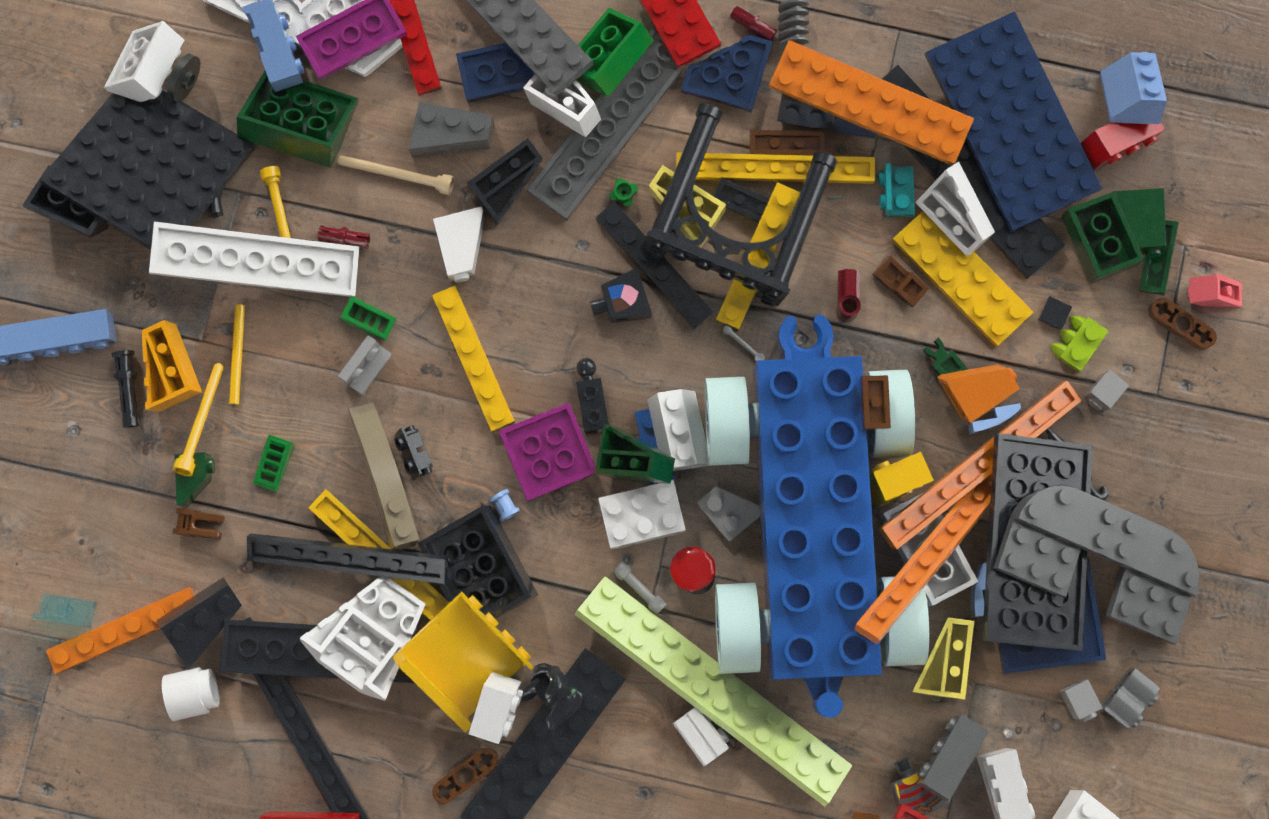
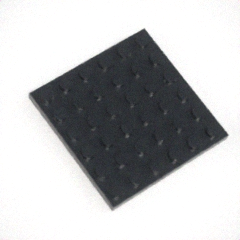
[39,90,255,250]

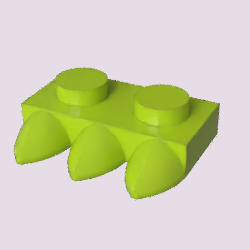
[1050,316,1108,373]

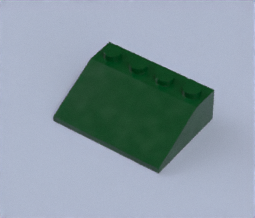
[237,71,358,168]

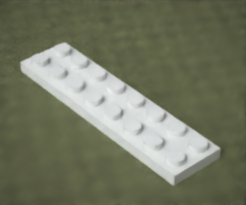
[149,222,359,297]

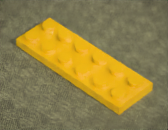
[892,211,1034,348]

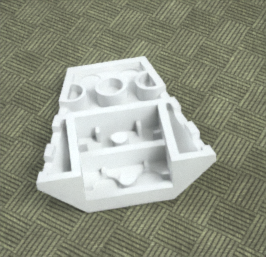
[299,576,425,701]

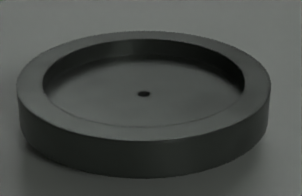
[167,53,201,102]

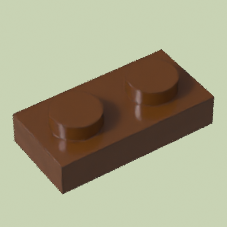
[860,375,891,430]

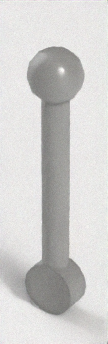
[723,325,765,361]

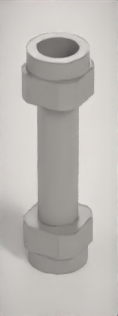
[612,562,667,615]

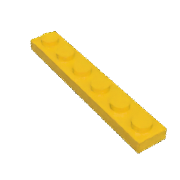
[716,182,800,330]
[432,286,515,432]

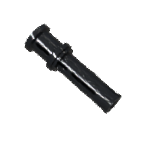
[111,350,139,428]

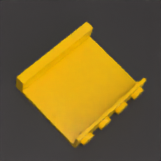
[392,592,534,733]

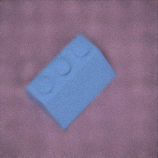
[1100,52,1167,124]

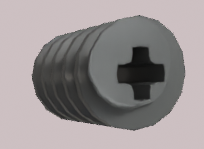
[778,0,809,52]

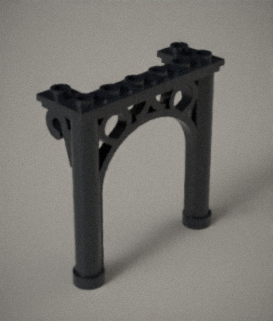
[640,103,838,306]

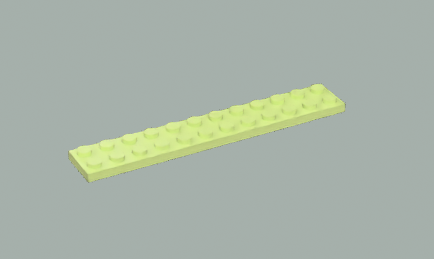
[575,577,852,807]

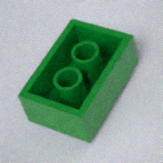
[576,8,654,97]

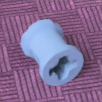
[488,489,520,523]

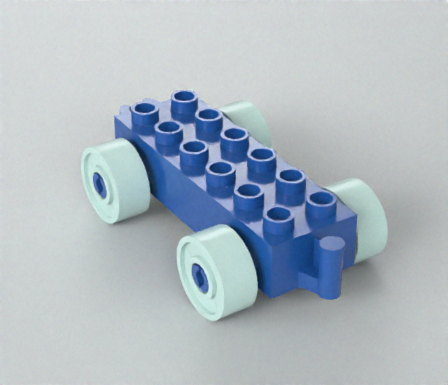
[705,314,929,718]

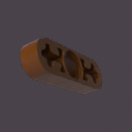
[1148,298,1217,350]
[432,748,499,804]

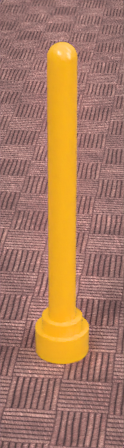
[260,166,291,238]
[172,363,223,476]

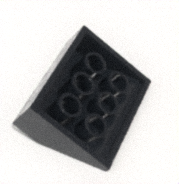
[418,506,538,619]

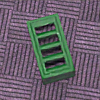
[339,296,397,341]
[253,435,295,492]

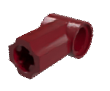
[836,269,861,322]

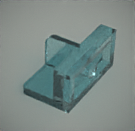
[32,594,97,627]

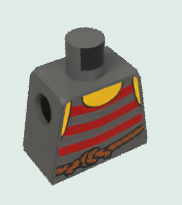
[890,757,950,816]

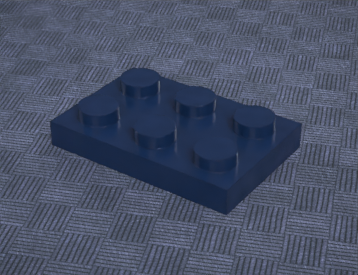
[456,43,535,103]

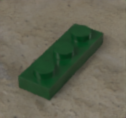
[1139,220,1179,296]

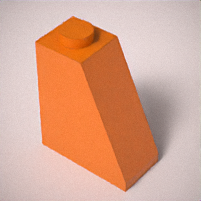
[937,364,1020,423]

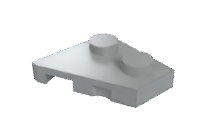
[696,487,761,542]

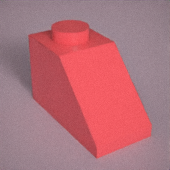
[1188,274,1242,308]

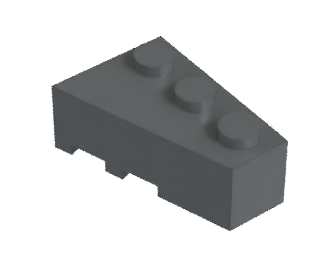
[409,102,494,158]
[917,714,989,801]

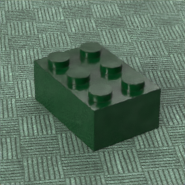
[1061,191,1145,284]

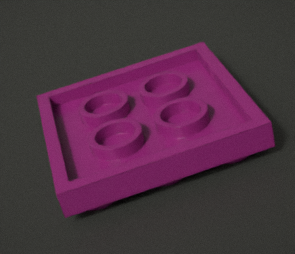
[499,402,596,502]

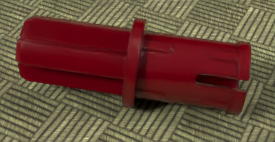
[730,6,777,41]

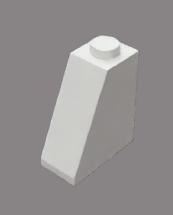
[433,206,485,283]

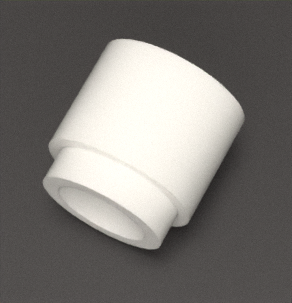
[162,667,220,721]

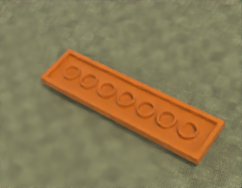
[768,40,974,166]

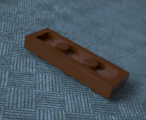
[750,130,825,156]

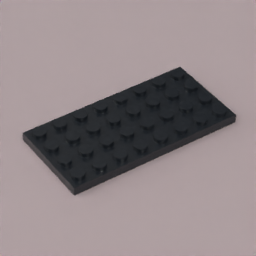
[982,433,1093,651]

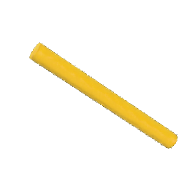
[229,304,245,405]

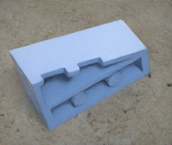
[242,0,305,92]

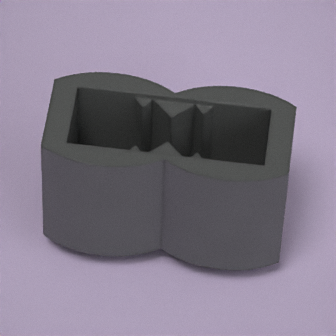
[1101,668,1160,729]

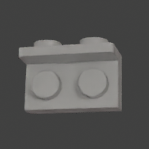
[338,335,392,394]

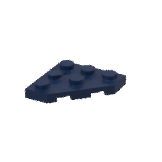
[681,35,773,113]

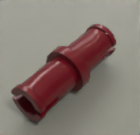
[318,225,370,249]

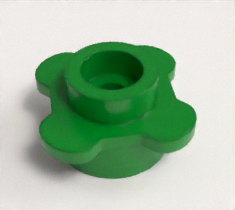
[610,178,638,207]

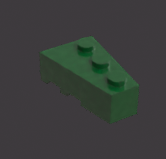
[594,424,675,484]

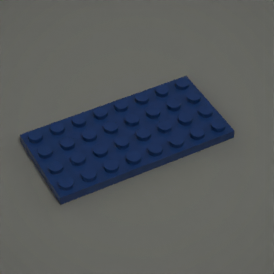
[924,11,1103,232]

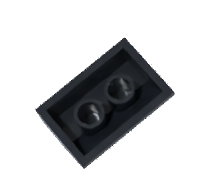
[22,165,109,238]

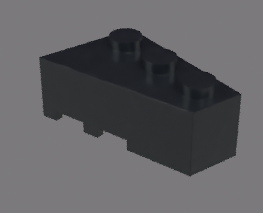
[156,577,242,670]

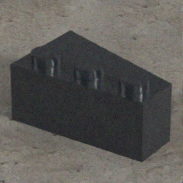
[467,138,543,226]

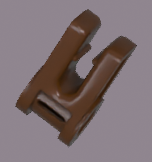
[172,508,225,540]

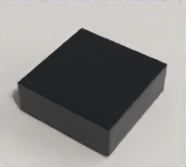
[1038,296,1072,330]

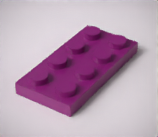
[296,0,407,81]

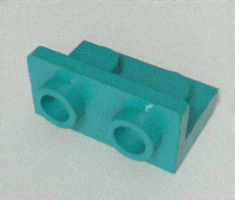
[878,163,915,217]

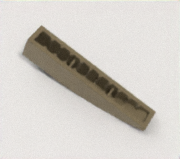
[348,403,419,550]

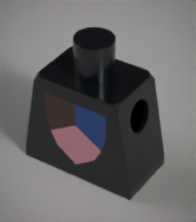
[589,268,651,323]

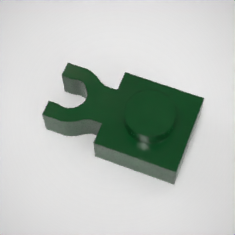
[922,337,968,376]

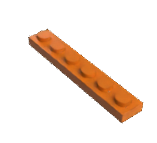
[46,587,195,674]

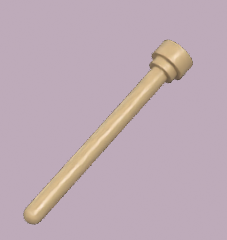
[337,156,454,196]

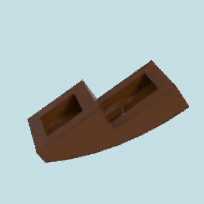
[872,255,930,307]

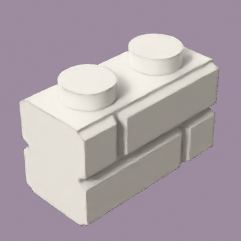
[673,707,729,766]

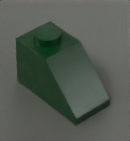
[174,452,215,508]

